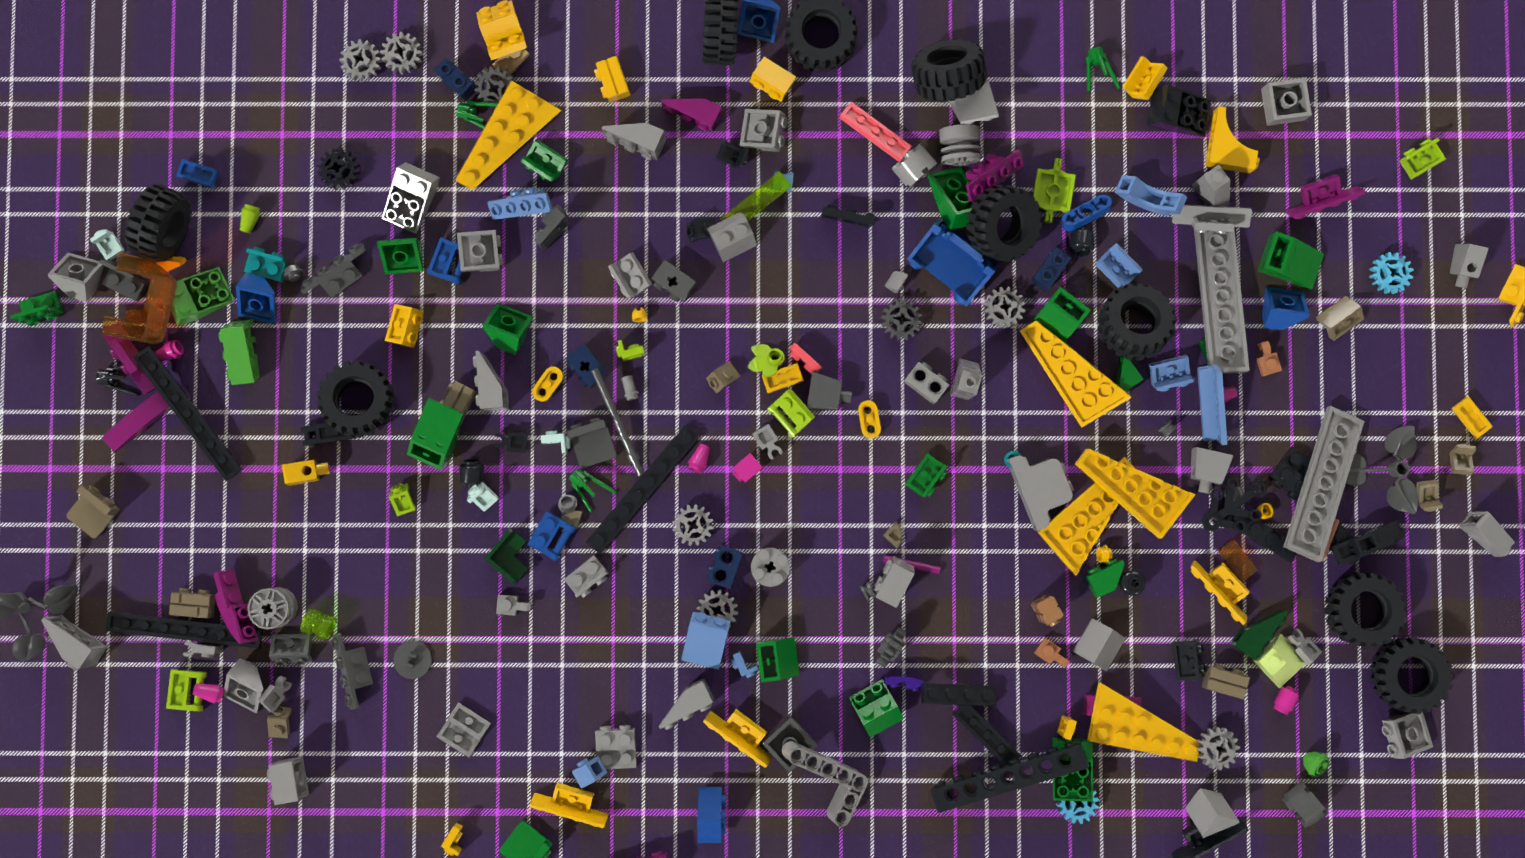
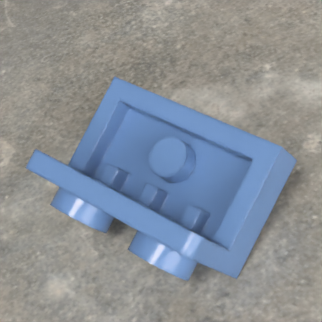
[1095,243,1143,288]
[1149,355,1194,391]

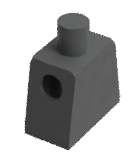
[807,372,852,410]

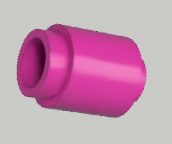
[1273,685,1300,716]

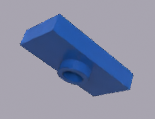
[176,159,220,189]

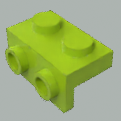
[1399,138,1446,180]

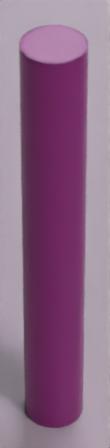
[882,555,941,574]

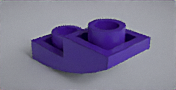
[883,675,925,692]

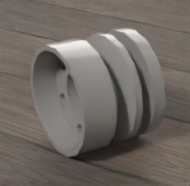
[939,124,981,166]
[247,587,298,629]

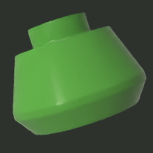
[1303,751,1330,777]

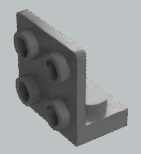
[99,259,149,302]

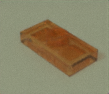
[1217,539,1258,582]

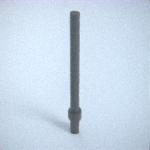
[591,368,644,476]

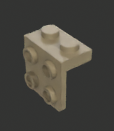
[66,485,120,538]

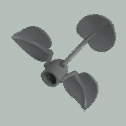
[1346,426,1418,514]
[0,584,78,661]

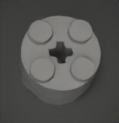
[892,144,938,189]
[751,547,790,587]

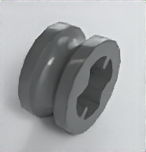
[1158,419,1177,438]
[859,582,876,602]

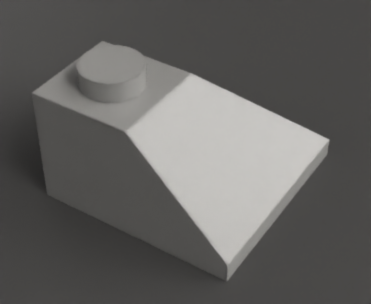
[48,253,104,302]
[223,658,263,714]

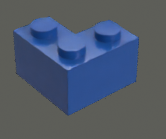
[697,787,726,843]

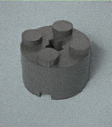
[1281,781,1328,828]

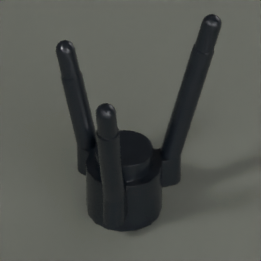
[96,367,139,396]

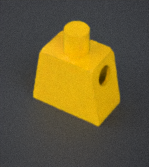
[282,460,330,486]

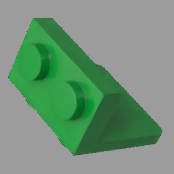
[500,821,553,858]

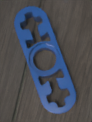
[1062,195,1112,231]

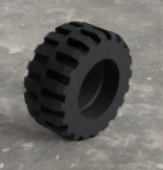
[702,0,739,66]
[785,0,858,73]
[911,39,987,102]
[124,184,192,262]
[966,185,1042,262]
[1097,283,1177,360]
[317,361,395,438]
[1324,572,1408,648]
[1370,637,1454,714]

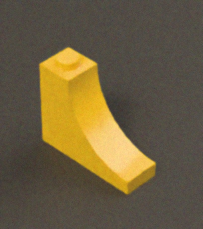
[1205,106,1260,174]

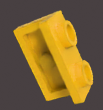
[1123,56,1168,100]

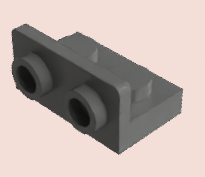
[269,634,313,666]

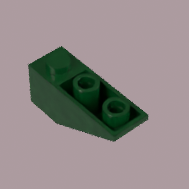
[1230,610,1288,659]

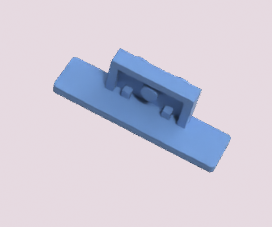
[487,187,552,220]

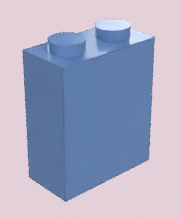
[681,612,731,670]

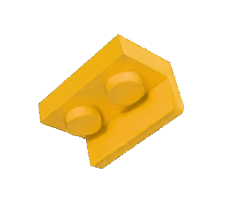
[385,304,423,348]

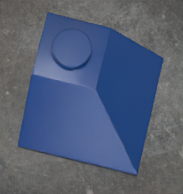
[737,0,781,43]
[236,273,276,324]
[1262,287,1310,330]

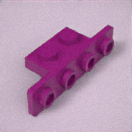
[965,150,1024,202]
[1286,174,1366,219]
[102,324,156,395]

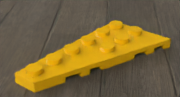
[455,81,562,190]
[1020,320,1132,428]
[1075,449,1196,539]
[1037,457,1135,576]
[1087,682,1200,762]

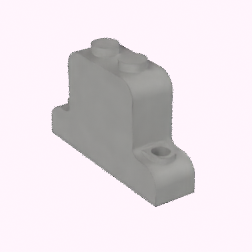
[1007,456,1074,531]

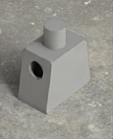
[1450,244,1489,288]
[1191,447,1233,494]

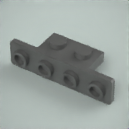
[301,243,366,298]
[331,633,373,710]

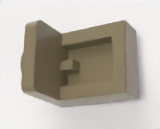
[706,361,740,393]
[1449,444,1476,476]
[1416,479,1443,512]
[267,706,292,738]

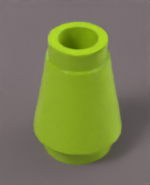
[240,204,261,233]

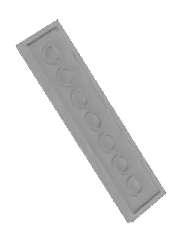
[1194,230,1250,373]
[1283,406,1364,562]

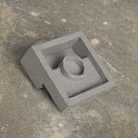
[739,109,788,152]
[457,230,503,272]
[1382,712,1433,759]
[595,725,637,769]

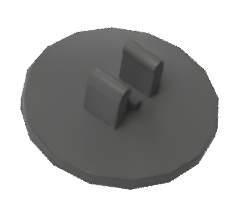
[393,640,432,679]

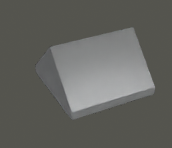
[1073,618,1126,672]
[1185,788,1239,838]

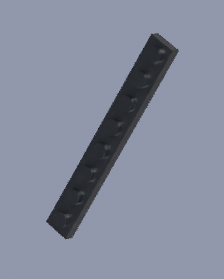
[133,346,243,481]
[586,425,700,554]
[105,611,263,648]

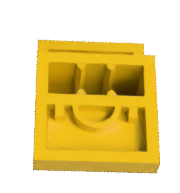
[476,0,527,60]

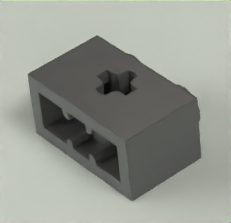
[651,260,697,303]

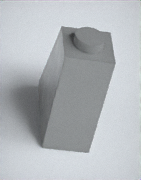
[1191,165,1230,207]
[1459,511,1515,557]

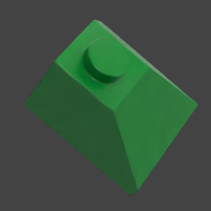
[483,303,533,355]

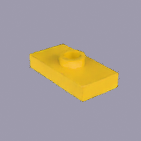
[762,363,804,394]
[1451,396,1493,439]
[1057,715,1077,740]

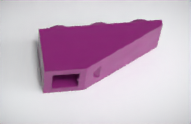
[661,99,722,132]

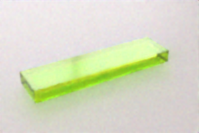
[721,171,792,221]

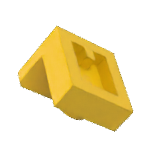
[441,822,463,856]

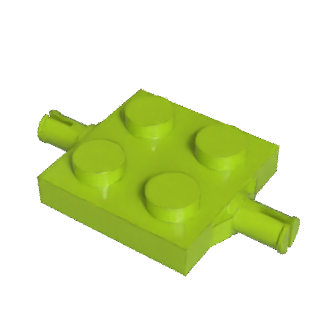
[1033,158,1076,223]

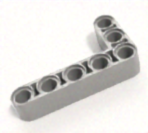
[782,741,868,827]

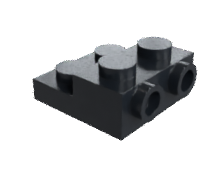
[1268,447,1310,501]

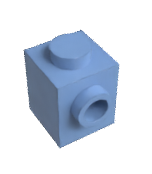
[572,756,608,788]

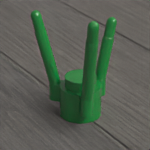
[1085,47,1120,91]
[456,100,498,129]
[569,468,617,512]

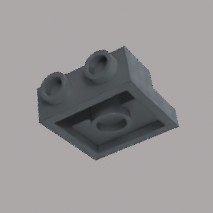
[534,205,570,251]

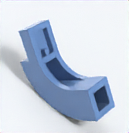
[1115,175,1187,216]

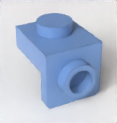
[731,651,759,678]

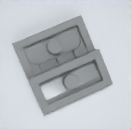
[436,702,491,758]

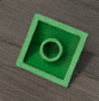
[377,238,423,274]

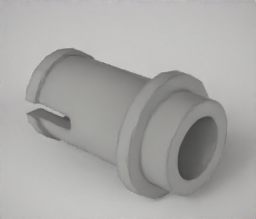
[620,375,639,401]

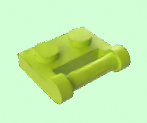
[767,388,815,438]
[166,669,207,712]

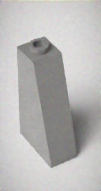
[950,358,982,400]

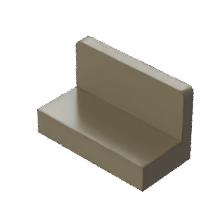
[1316,296,1364,341]

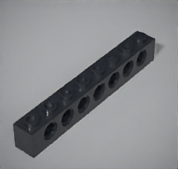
[930,741,1089,813]

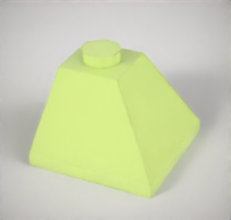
[1252,633,1306,688]

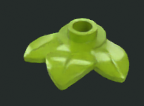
[748,344,785,378]

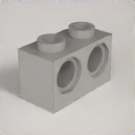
[903,362,949,405]

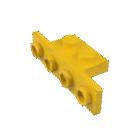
[1498,264,1525,328]
[1190,560,1250,625]
[703,709,772,768]
[530,782,609,828]

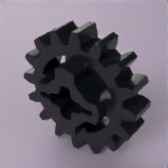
[317,148,360,190]

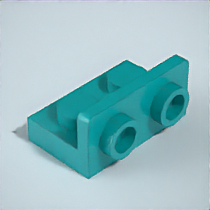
[244,247,289,283]

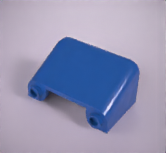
[907,218,999,307]

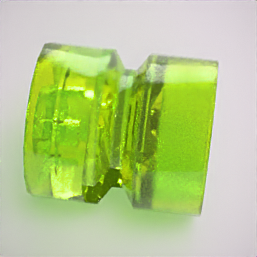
[300,608,337,641]

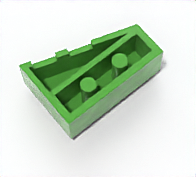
[219,319,259,385]

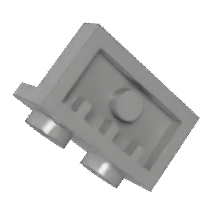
[608,252,653,298]
[564,555,608,598]

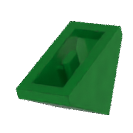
[1116,356,1143,392]

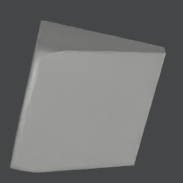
[885,271,908,293]

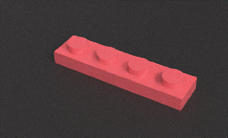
[839,102,912,162]

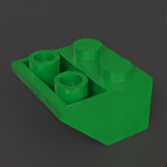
[1033,287,1091,342]
[756,637,800,683]
[849,679,904,737]

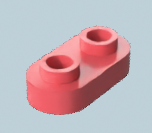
[789,343,822,374]

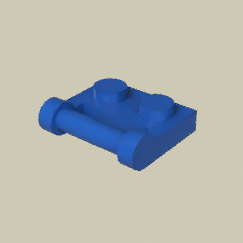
[427,237,463,285]
[527,511,576,562]

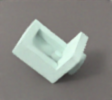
[90,229,125,260]
[541,431,571,454]
[467,482,498,512]

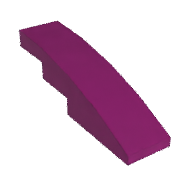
[102,391,170,453]

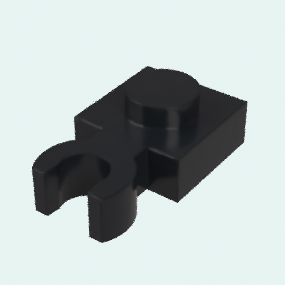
[493,432,529,453]

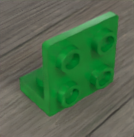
[10,291,65,326]

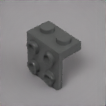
[567,417,616,468]

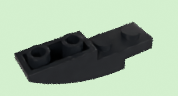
[1330,519,1405,565]

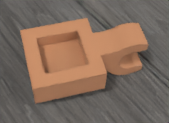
[1256,341,1282,376]
[1034,637,1070,668]

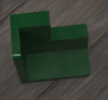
[484,529,529,584]

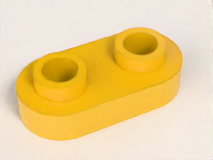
[532,367,564,402]
[858,400,881,439]

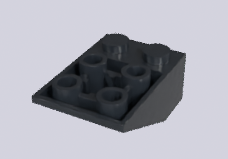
[1147,85,1211,137]

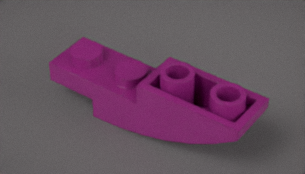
[213,570,258,644]

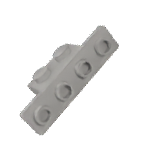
[1172,205,1252,234]

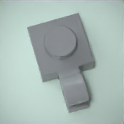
[496,594,531,616]
[183,641,222,658]

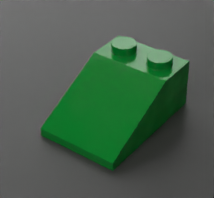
[928,166,977,231]

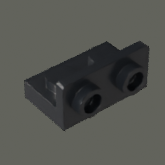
[1172,639,1206,681]

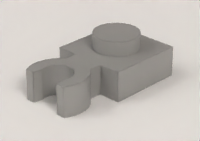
[752,424,782,460]
[1287,629,1322,665]
[258,676,292,713]

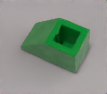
[1084,558,1125,598]

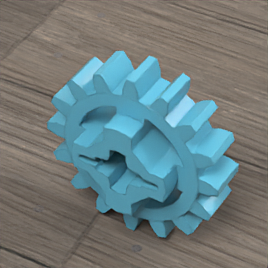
[1369,252,1414,294]
[1056,789,1099,824]

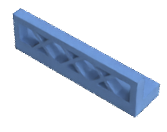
[1197,365,1227,445]

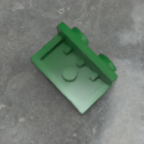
[521,140,568,182]
[905,453,947,498]

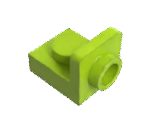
[615,340,646,361]
[389,483,416,516]

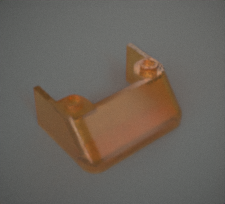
[101,252,177,344]

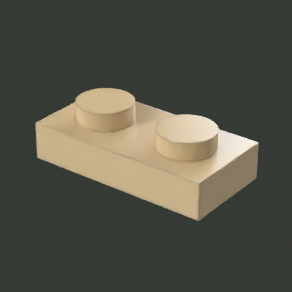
[492,49,530,78]

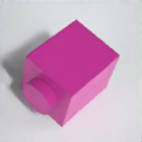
[733,453,763,483]

